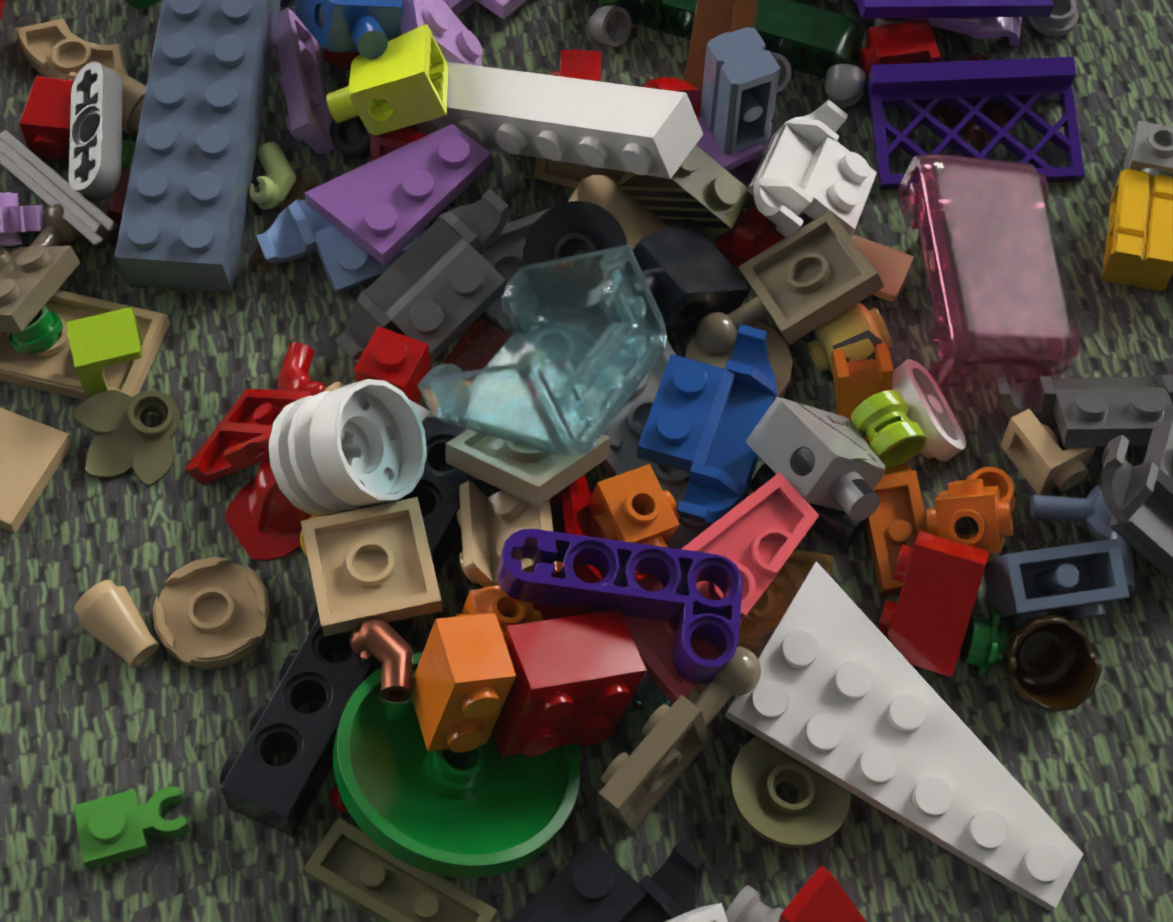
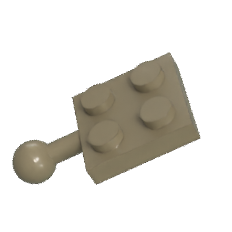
[0,204,81,332]
[695,210,884,355]
[446,381,620,507]
[599,646,761,833]

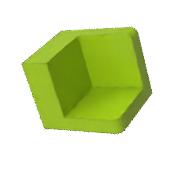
[65,307,143,397]

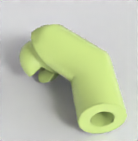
[249,142,296,210]

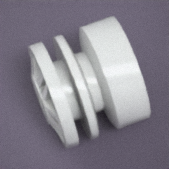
[268,379,427,516]

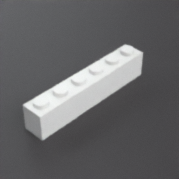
[418,62,703,179]

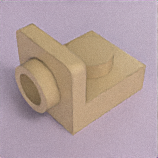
[1000,409,1096,495]

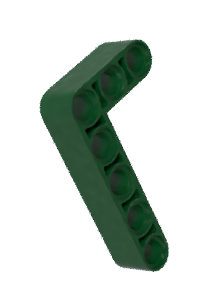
[620,0,864,79]

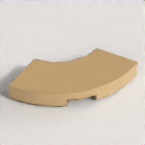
[15,19,129,80]

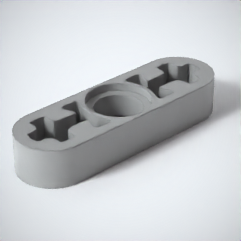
[69,61,123,202]

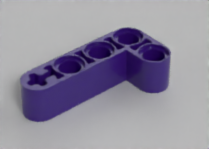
[497,529,743,685]

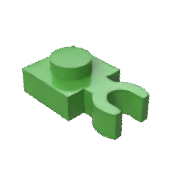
[73,787,190,870]

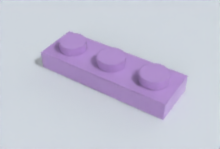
[273,7,335,154]

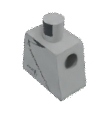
[745,396,885,521]

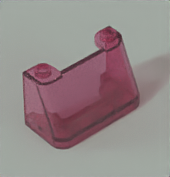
[897,154,1080,390]

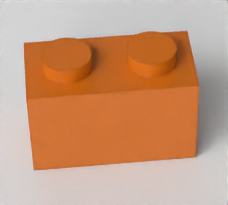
[411,613,516,752]

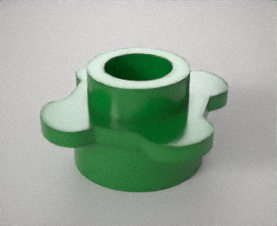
[960,609,1007,678]

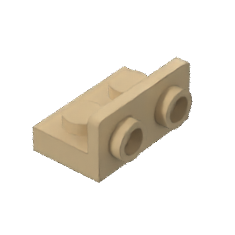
[457,480,557,588]

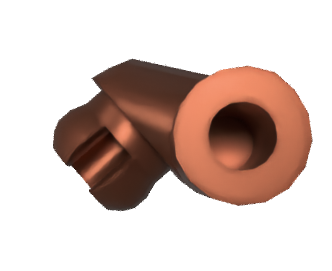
[350,619,413,702]

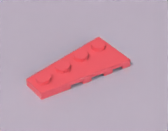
[623,472,819,704]

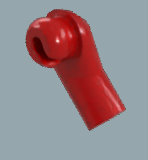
[277,342,326,395]

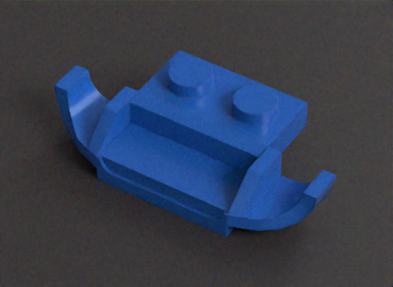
[637,324,778,523]

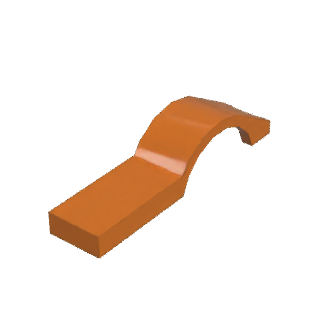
[831,343,928,595]

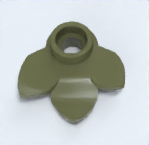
[73,390,180,486]

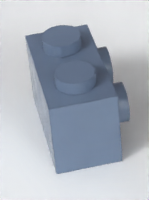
[984,538,1130,629]

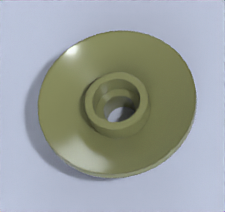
[729,736,851,848]

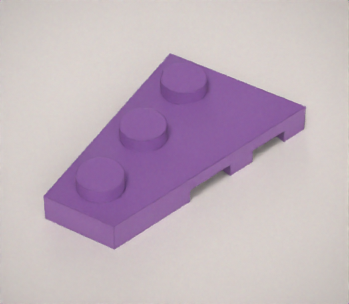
[304,124,491,266]

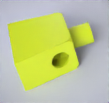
[326,24,449,136]

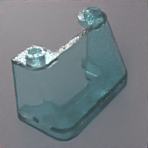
[417,244,666,457]

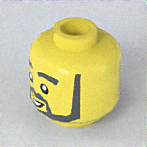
[807,303,892,376]

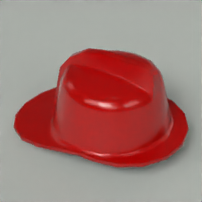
[224,459,312,561]

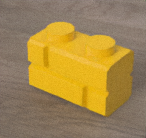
[1101,169,1173,291]

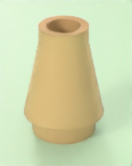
[74,580,159,668]

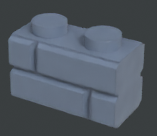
[700,27,780,155]

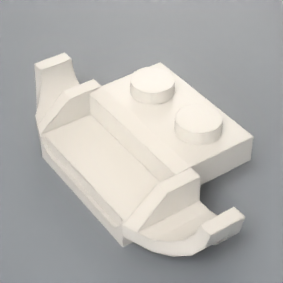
[747,99,877,237]

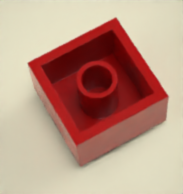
[491,609,647,757]

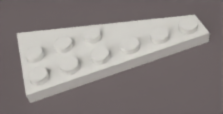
[724,561,1083,911]

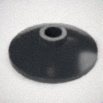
[523,201,629,309]

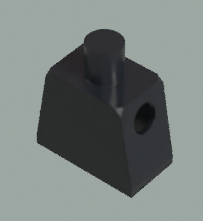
[615,218,752,331]

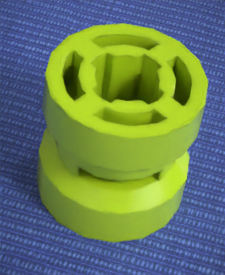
[851,390,927,469]

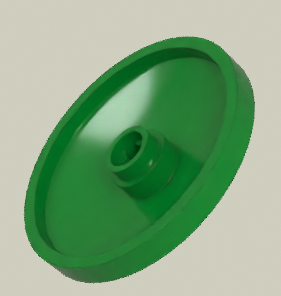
[333,652,580,878]

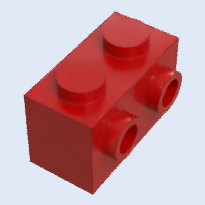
[878,531,989,677]

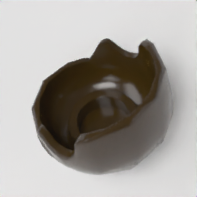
[1002,614,1102,713]

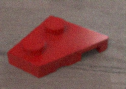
[185,389,314,484]

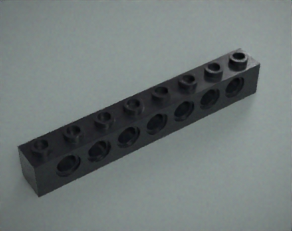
[220,400,488,838]

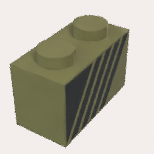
[617,145,749,241]

